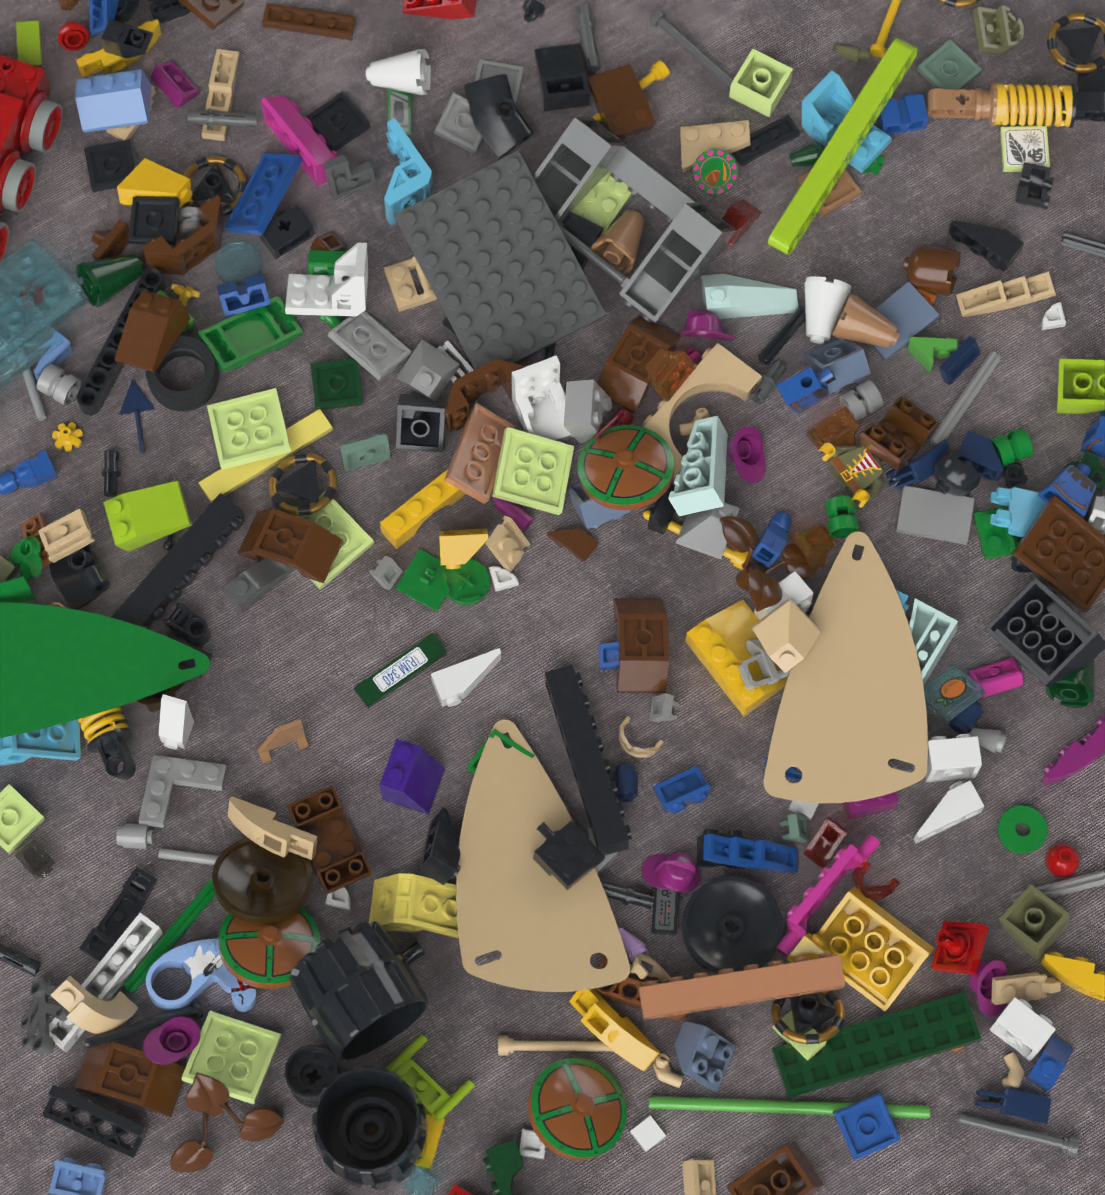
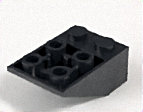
[534,44,590,111]

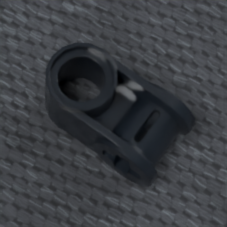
[163,602,211,645]

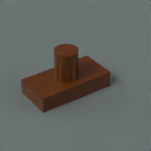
[91,220,129,260]

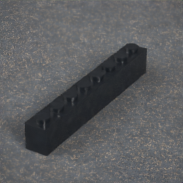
[110,493,245,630]
[545,665,632,855]

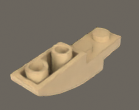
[228,796,318,860]

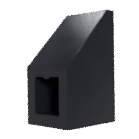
[101,19,153,58]

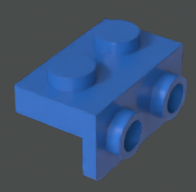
[653,766,711,814]

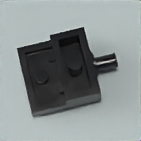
[533,821,605,890]

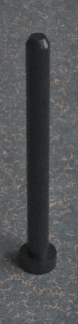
[83,1000,203,1048]

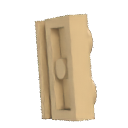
[38,508,95,563]
[485,515,530,572]

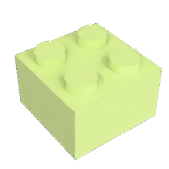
[729,49,793,117]

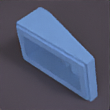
[34,332,73,381]

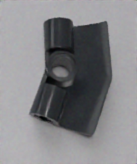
[464,74,534,158]
[49,543,110,610]

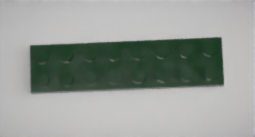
[772,992,982,1098]

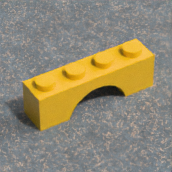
[380,468,466,549]

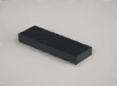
[732,115,800,167]

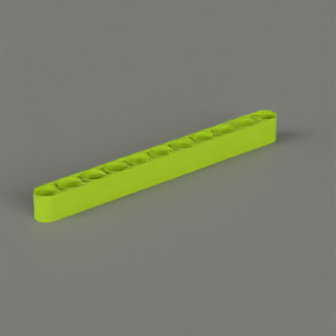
[768,38,918,255]

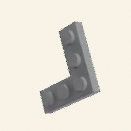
[139,755,227,828]

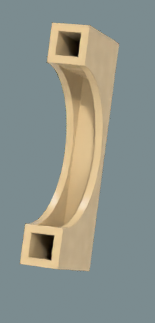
[642,343,762,486]

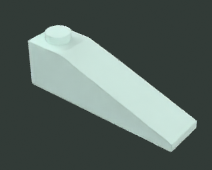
[701,274,799,319]

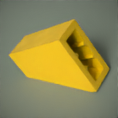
[117,158,192,209]

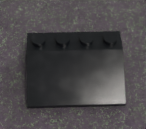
[984,578,1105,687]

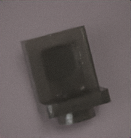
[13,838,55,879]

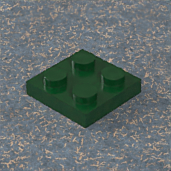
[310,359,363,411]

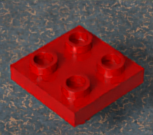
[931,921,989,975]

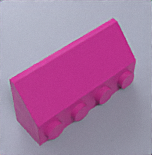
[261,95,339,187]

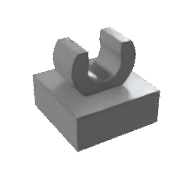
[369,556,403,590]
[649,693,679,723]

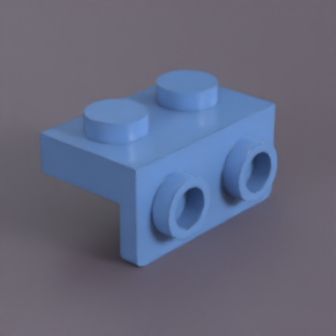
[49,1157,108,1195]

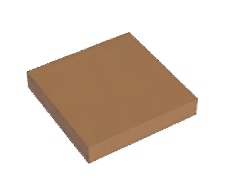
[797,169,862,217]

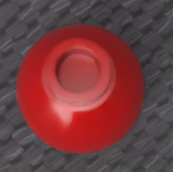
[58,20,90,51]
[1045,843,1080,878]

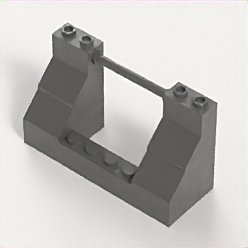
[532,117,736,323]

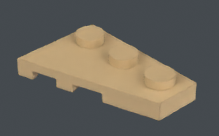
[680,120,751,173]

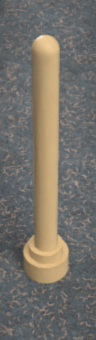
[498,1035,614,1056]

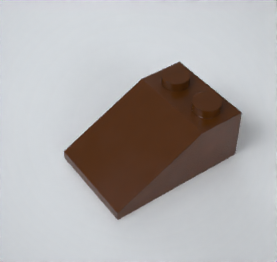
[587,64,655,139]
[115,290,190,372]
[727,1142,824,1195]

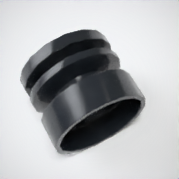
[284,1045,341,1108]

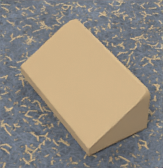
[682,1159,716,1195]

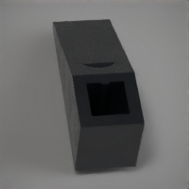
[948,220,1024,272]

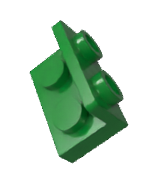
[973,505,1018,561]

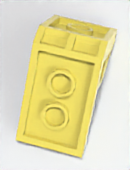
[369,873,459,938]

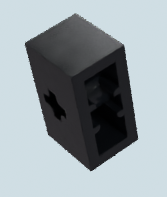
[260,205,314,260]

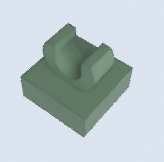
[780,813,810,843]

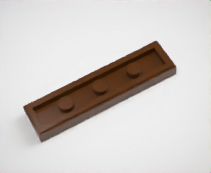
[262,3,356,40]

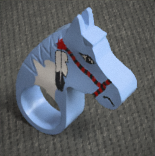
[146,939,257,1012]

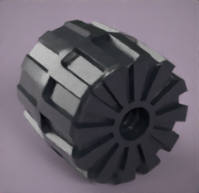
[289,921,428,1060]
[312,1066,428,1189]

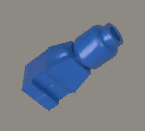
[0,450,57,495]
[752,511,792,568]

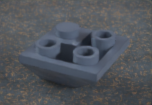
[674,1021,736,1093]

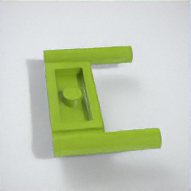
[385,1034,475,1122]

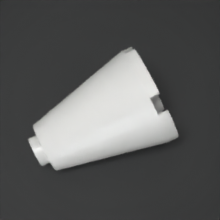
[366,49,431,95]
[805,276,851,344]

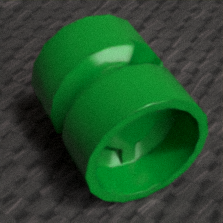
[990,428,1033,467]
[825,496,860,538]

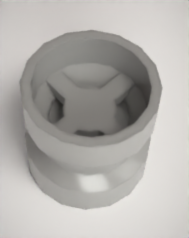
[179,207,201,238]

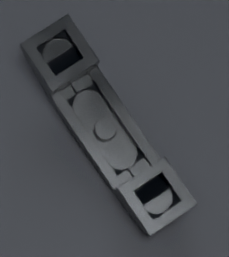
[79,867,158,962]

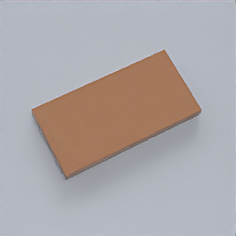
[444,403,516,504]

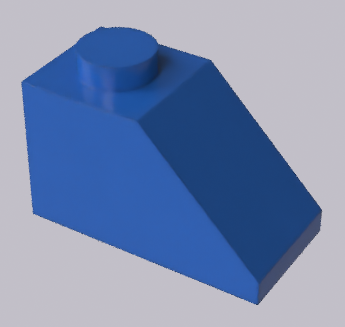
[1026,1035,1074,1091]

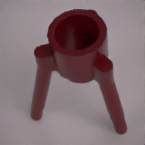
[588,408,633,441]

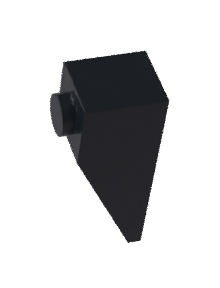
[419,807,461,885]

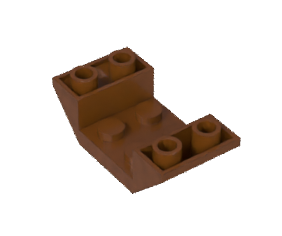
[142,195,225,275]
[597,315,681,413]
[445,359,527,432]
[859,396,940,471]
[238,508,343,583]
[613,598,669,693]
[287,785,373,895]
[74,1042,186,1118]

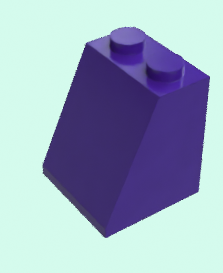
[380,739,445,815]

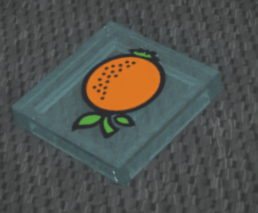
[924,665,985,722]

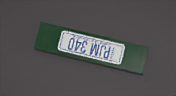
[354,633,447,709]

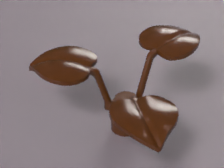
[719,516,816,612]
[170,1072,284,1172]

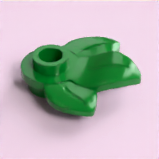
[9,536,42,581]

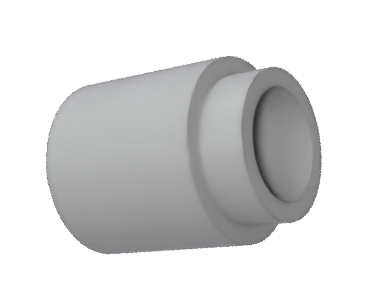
[116,823,154,849]

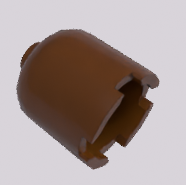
[903,245,961,296]

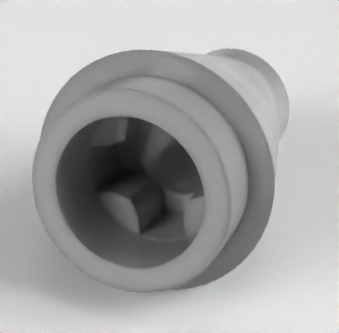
[970,727,1007,754]

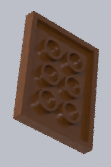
[1012,496,1105,612]

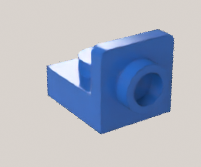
[599,642,619,670]

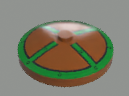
[578,425,675,510]
[218,908,320,989]
[527,1058,627,1161]

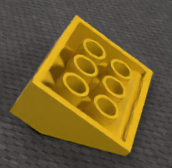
[685,600,788,717]
[817,887,934,1012]

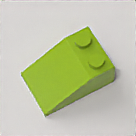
[1057,359,1105,414]
[103,481,191,552]

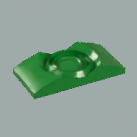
[198,295,303,372]

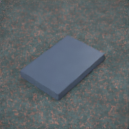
[871,281,940,361]

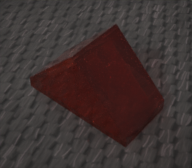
[722,199,761,247]
[803,817,849,868]

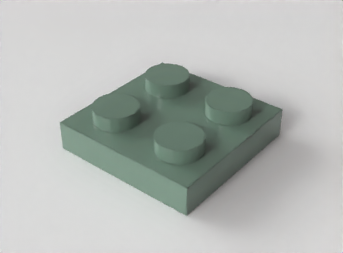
[917,39,982,90]
[340,433,391,472]

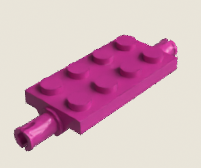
[776,834,880,958]

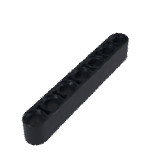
[77,268,165,416]

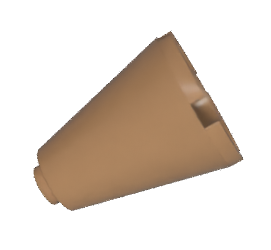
[591,210,645,274]
[832,293,900,348]

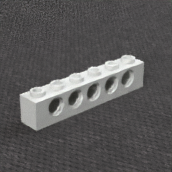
[49,913,163,1053]

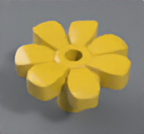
[171,283,200,306]
[52,422,83,452]

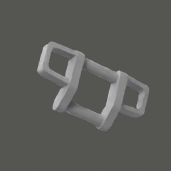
[738,638,790,690]

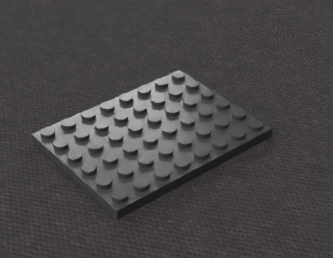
[393,150,606,370]

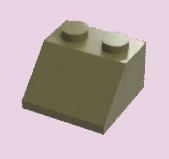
[999,884,1070,961]

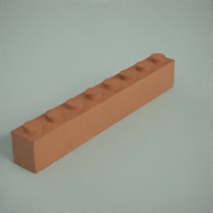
[638,952,846,1020]

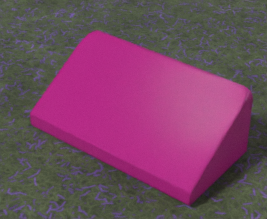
[968,657,1023,699]

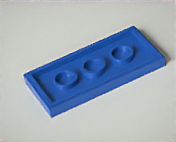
[224,152,303,235]

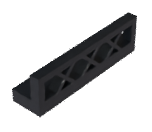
[42,1085,148,1159]

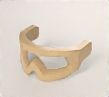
[619,716,664,758]
[630,954,671,983]

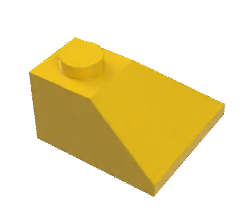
[439,528,488,569]

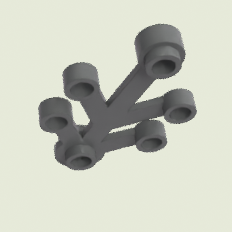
[20,976,70,1055]

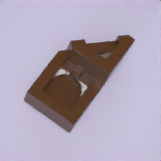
[546,528,599,562]

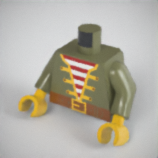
[818,443,885,508]

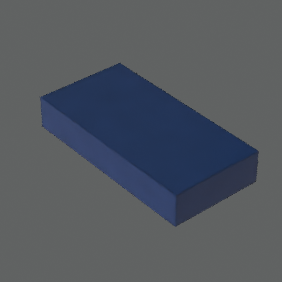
[939,336,980,385]

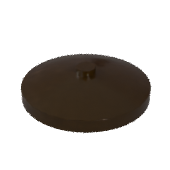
[212,837,313,923]

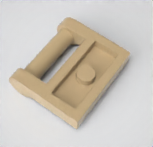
[384,256,437,312]

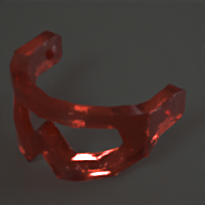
[852,860,900,900]

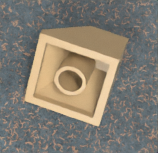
[752,598,821,673]

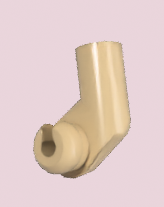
[653,1054,684,1088]

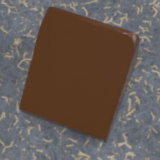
[311,231,346,251]

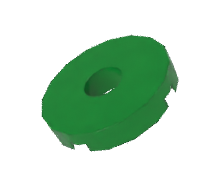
[997,805,1047,855]

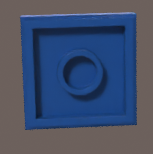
[833,1092,901,1161]

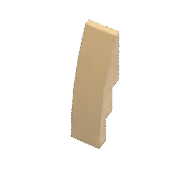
[202,49,240,141]
[956,271,1056,317]

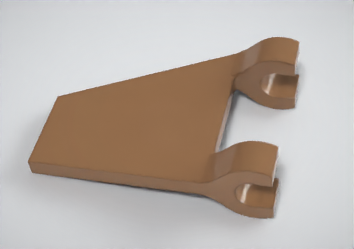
[256,719,309,764]

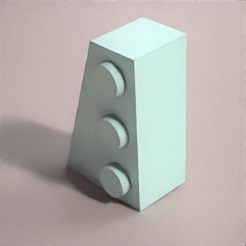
[909,598,958,686]

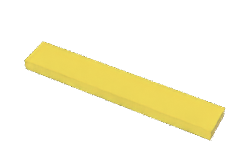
[198,409,333,503]

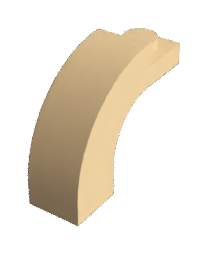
[51,975,139,1034]

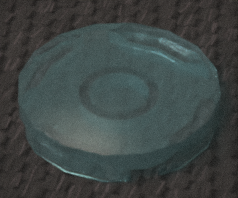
[215,242,262,286]

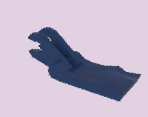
[886,439,949,489]
[974,1088,1051,1124]

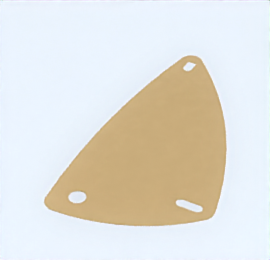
[764,532,928,803]
[456,720,630,992]

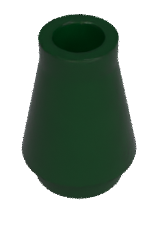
[789,143,822,168]

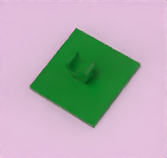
[395,549,447,612]

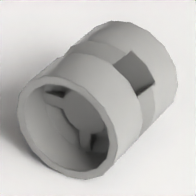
[36,363,82,406]
[839,380,884,423]

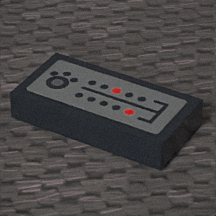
[651,887,679,935]

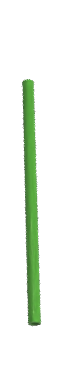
[649,1096,930,1119]

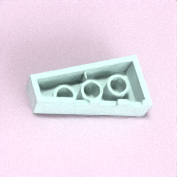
[668,416,728,516]

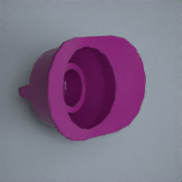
[679,310,736,341]
[727,426,766,483]
[641,852,700,893]
[969,960,1007,1017]
[143,1016,200,1065]

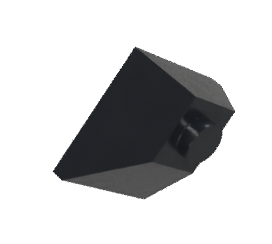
[395,394,445,452]

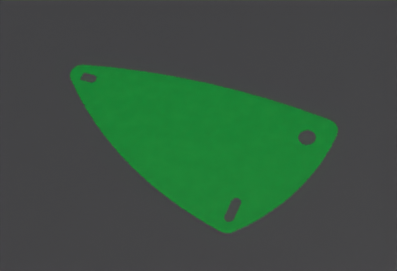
[0,602,210,738]

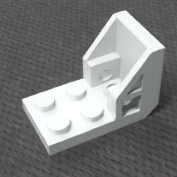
[285,243,368,316]
[512,355,573,442]

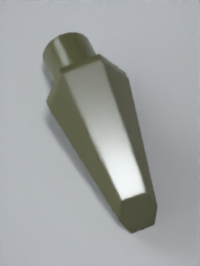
[834,44,870,63]

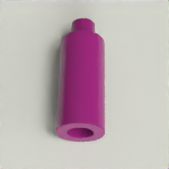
[490,496,534,532]

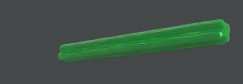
[123,877,215,994]

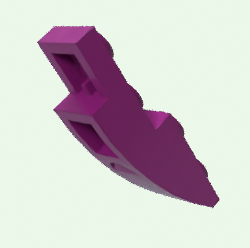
[1041,714,1105,786]

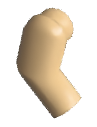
[679,408,710,436]
[1002,1052,1024,1089]

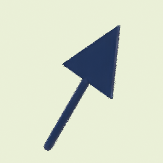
[119,380,155,453]

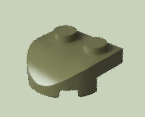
[973,5,1024,54]

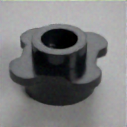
[1001,462,1028,489]

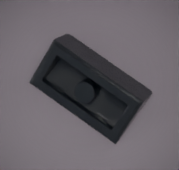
[647,482,676,534]

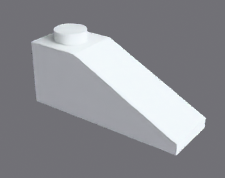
[431,648,501,707]
[159,694,194,750]
[914,781,984,844]

